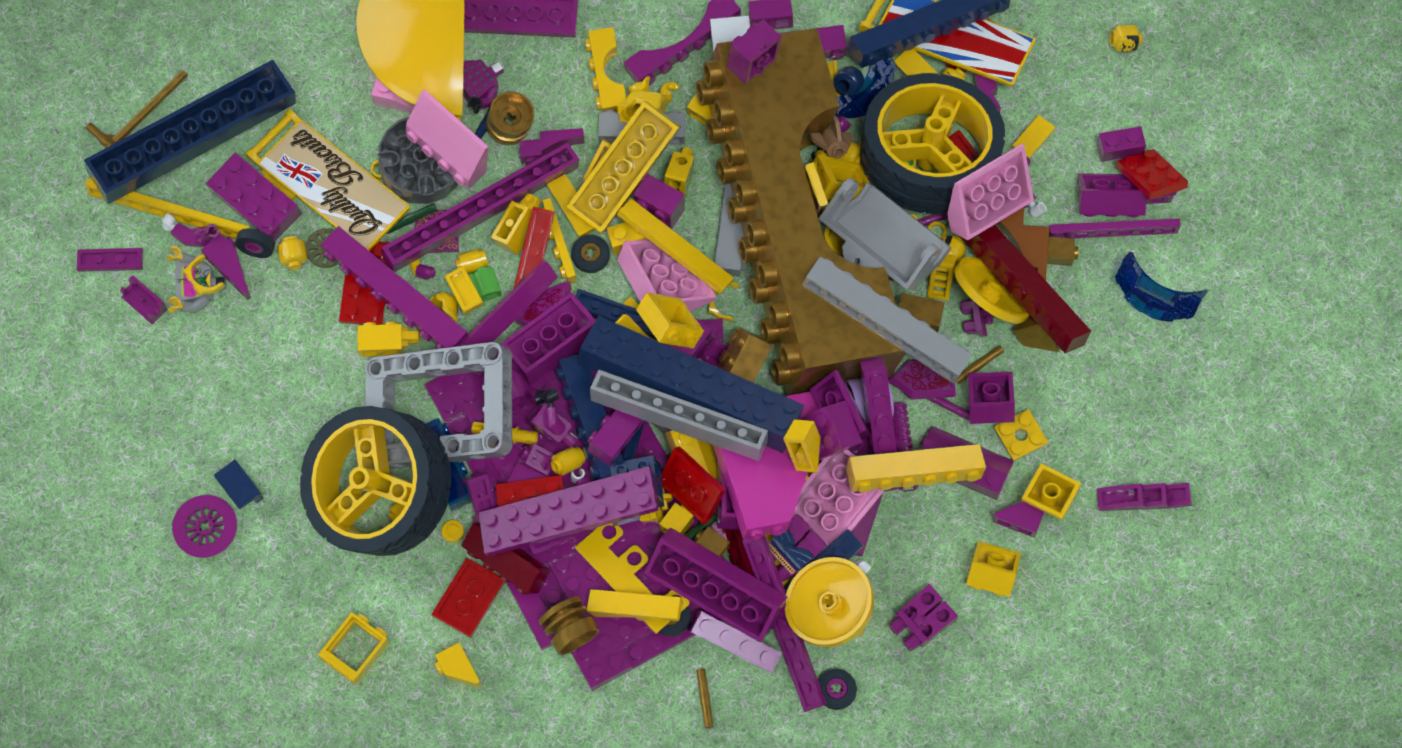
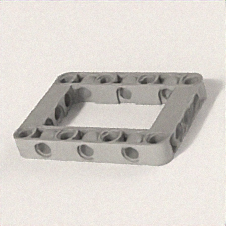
[365,342,513,469]

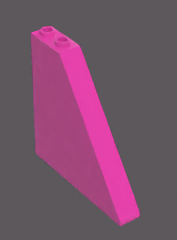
[713,392,819,540]

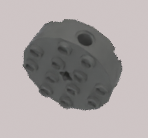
[378,117,458,204]

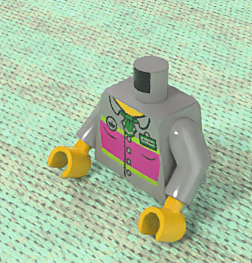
[167,246,226,313]

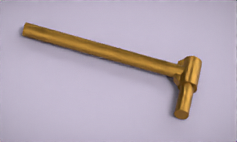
[85,70,188,148]

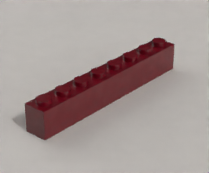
[960,224,1091,354]

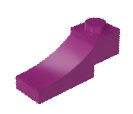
[519,128,585,165]

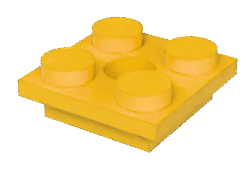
[994,409,1049,462]

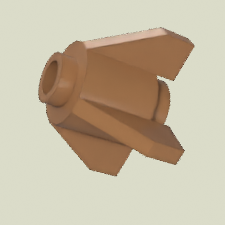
[810,117,853,158]

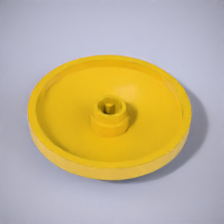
[954,257,1029,324]
[785,557,874,647]

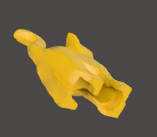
[617,76,679,123]

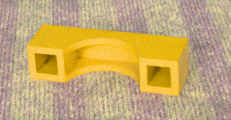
[585,27,626,112]

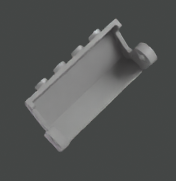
[819,178,952,290]

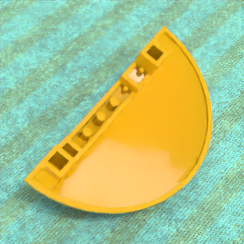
[356,0,464,117]

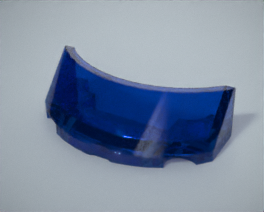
[835,58,897,118]
[1115,251,1208,322]

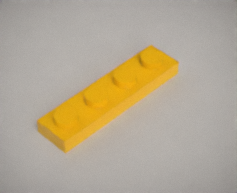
[541,198,577,284]

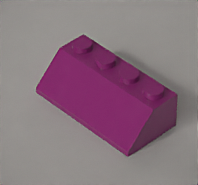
[500,292,596,386]
[920,426,1014,500]

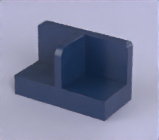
[214,460,264,509]

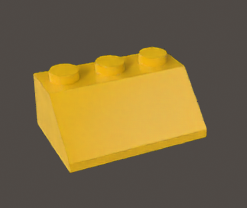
[665,430,717,480]

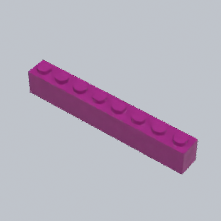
[321,226,468,349]
[588,317,713,466]

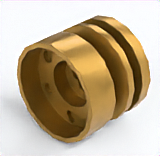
[486,92,535,145]
[539,596,599,655]

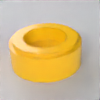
[441,520,464,543]

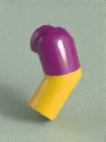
[410,259,436,280]

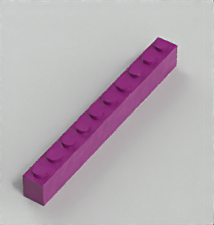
[382,142,579,272]

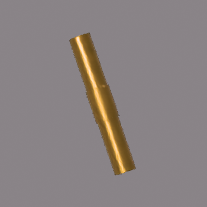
[956,345,1004,385]
[696,669,714,729]

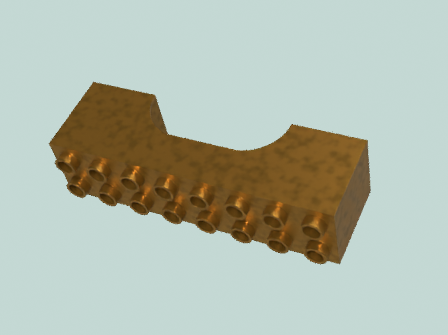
[696,28,906,396]

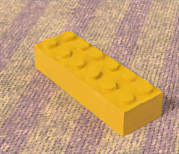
[567,101,682,233]

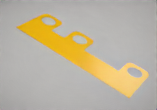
[575,523,689,633]

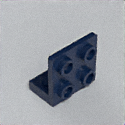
[610,455,664,507]

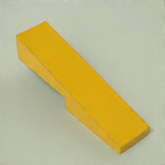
[587,589,683,621]

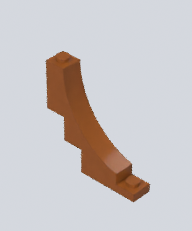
[995,207,1049,280]

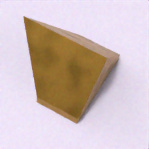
[1012,315,1059,352]

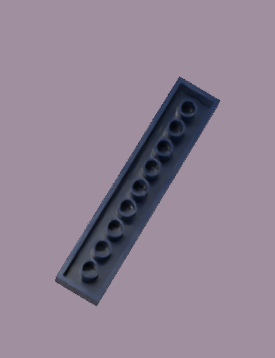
[84,59,296,204]
[577,316,804,453]

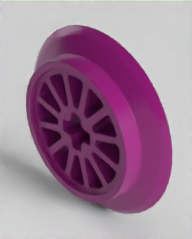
[172,495,237,558]

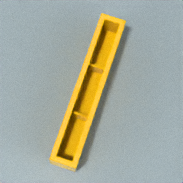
[846,444,986,493]

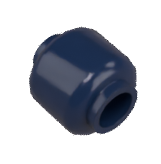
[833,66,864,97]

